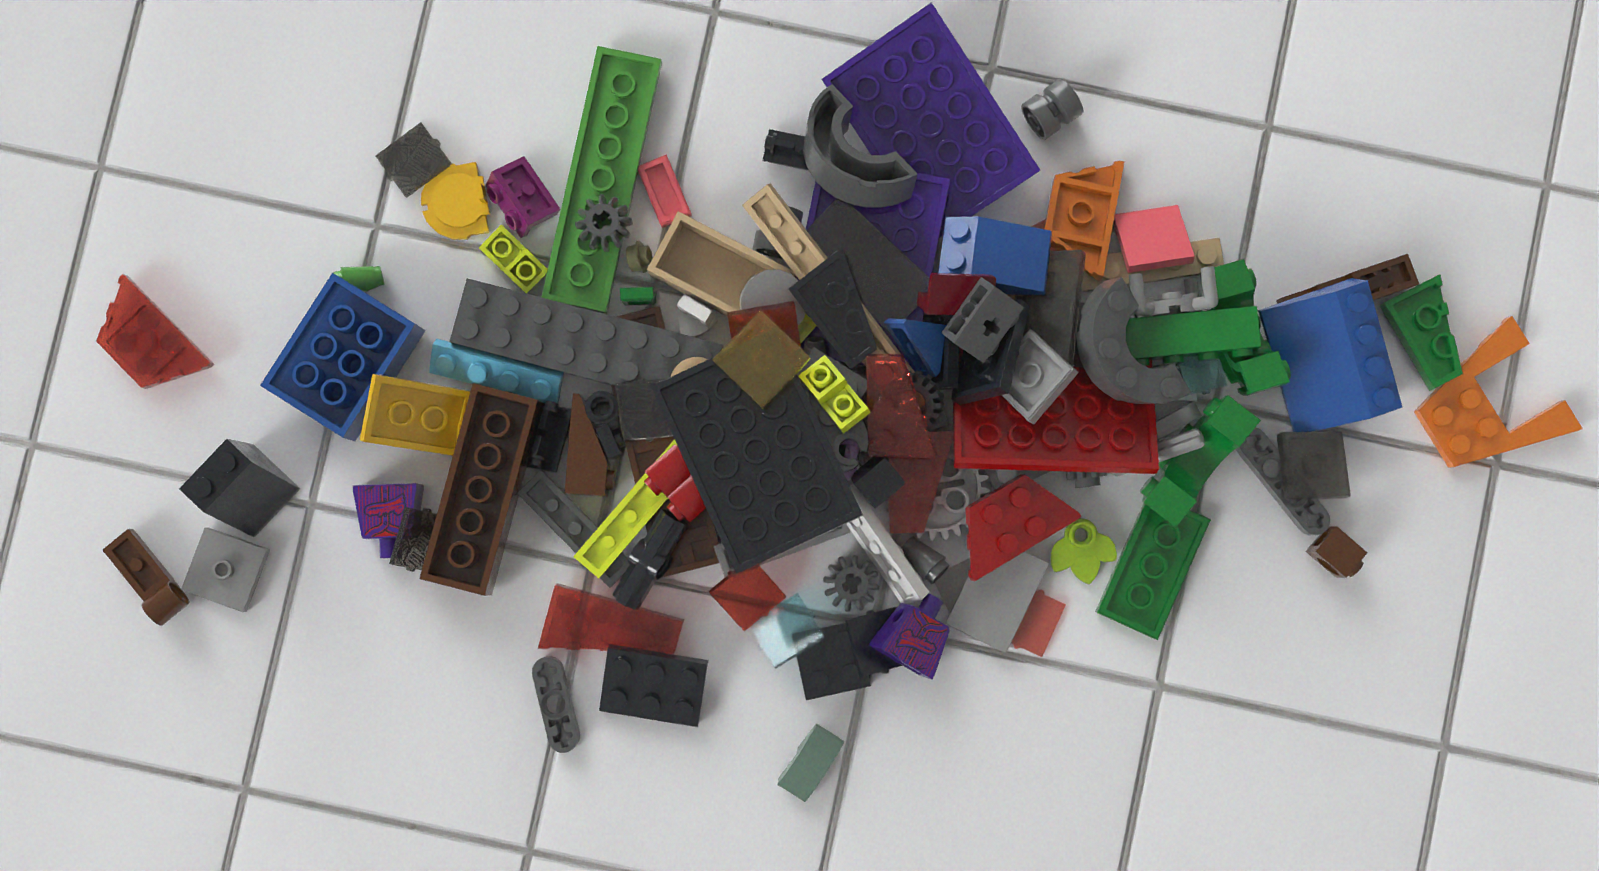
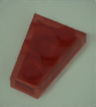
[866,354,938,458]

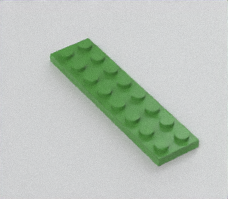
[542,46,662,314]

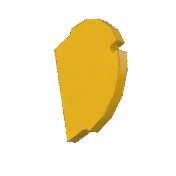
[421,162,490,240]

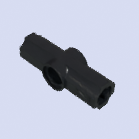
[612,509,689,610]

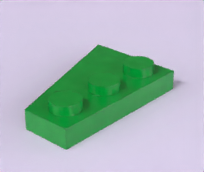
[1379,274,1463,391]

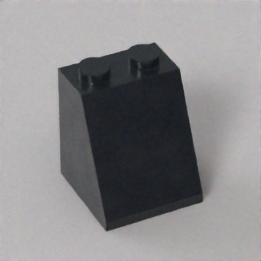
[179,439,300,537]

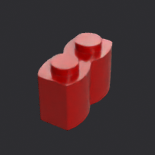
[644,444,706,522]

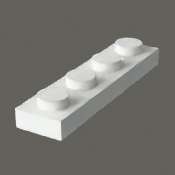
[847,483,930,604]

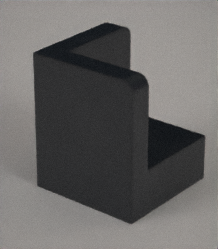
[851,451,905,509]

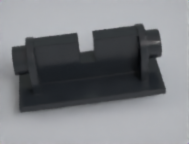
[762,129,809,171]
[527,401,571,473]

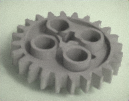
[886,433,990,541]

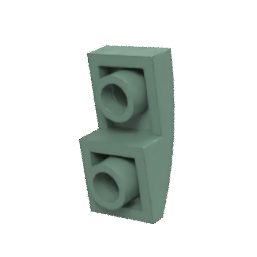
[777,724,844,802]

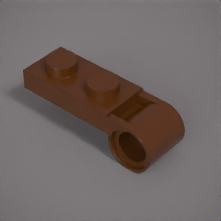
[103,529,189,626]

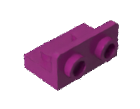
[486,156,560,238]

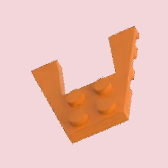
[1414,316,1583,468]

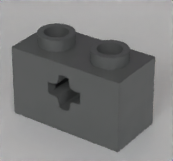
[942,277,1024,363]

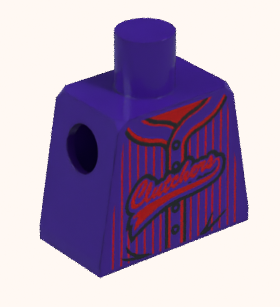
[353,483,424,559]
[869,593,950,679]

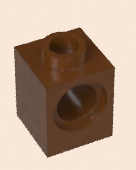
[1305,526,1368,578]

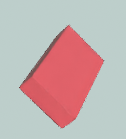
[638,155,692,228]

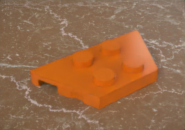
[1044,161,1125,281]

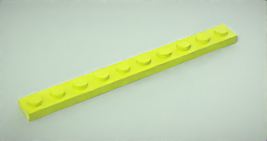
[573,313,816,578]

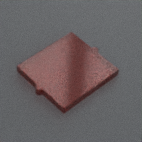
[709,565,787,631]
[1011,590,1066,657]

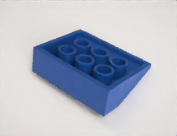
[260,273,426,441]
[1258,278,1403,435]

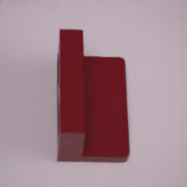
[917,273,996,315]

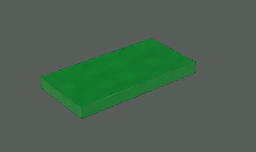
[1095,503,1211,640]

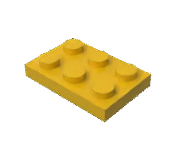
[360,374,470,456]

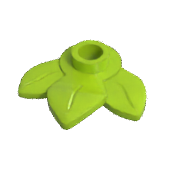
[1050,518,1117,584]

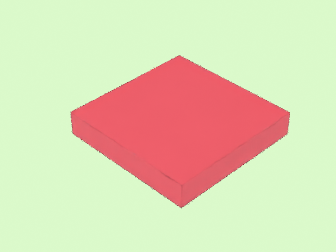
[1113,205,1195,273]

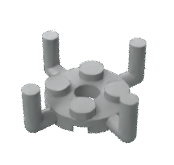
[1127,266,1218,319]

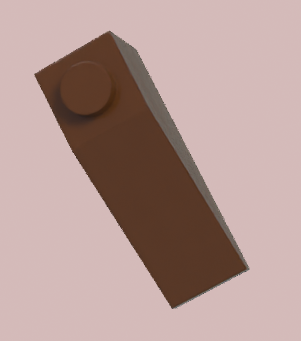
[564,393,616,497]

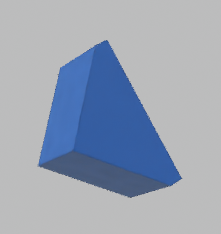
[884,318,946,377]

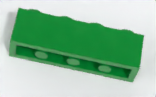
[1126,306,1261,367]

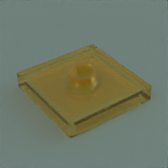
[712,310,811,409]

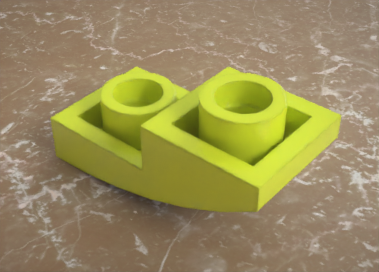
[479,225,548,294]
[798,355,871,434]

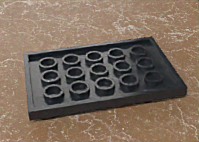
[651,329,863,575]

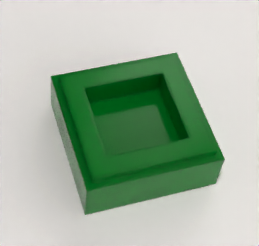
[620,287,656,306]

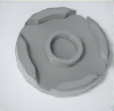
[739,269,806,336]

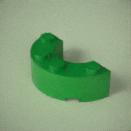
[1202,259,1291,396]
[1140,395,1261,528]

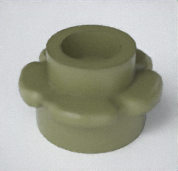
[626,241,653,273]

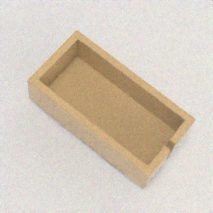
[647,211,796,331]

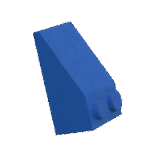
[938,216,1052,295]

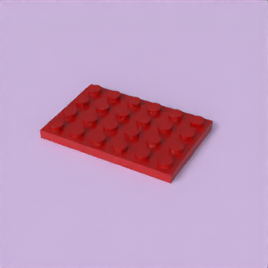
[953,347,1159,474]

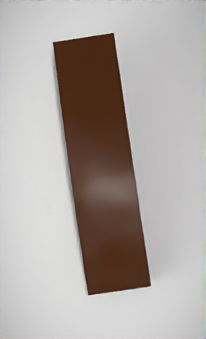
[1276,254,1419,304]

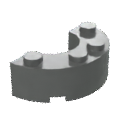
[803,84,918,207]
[1076,277,1191,404]

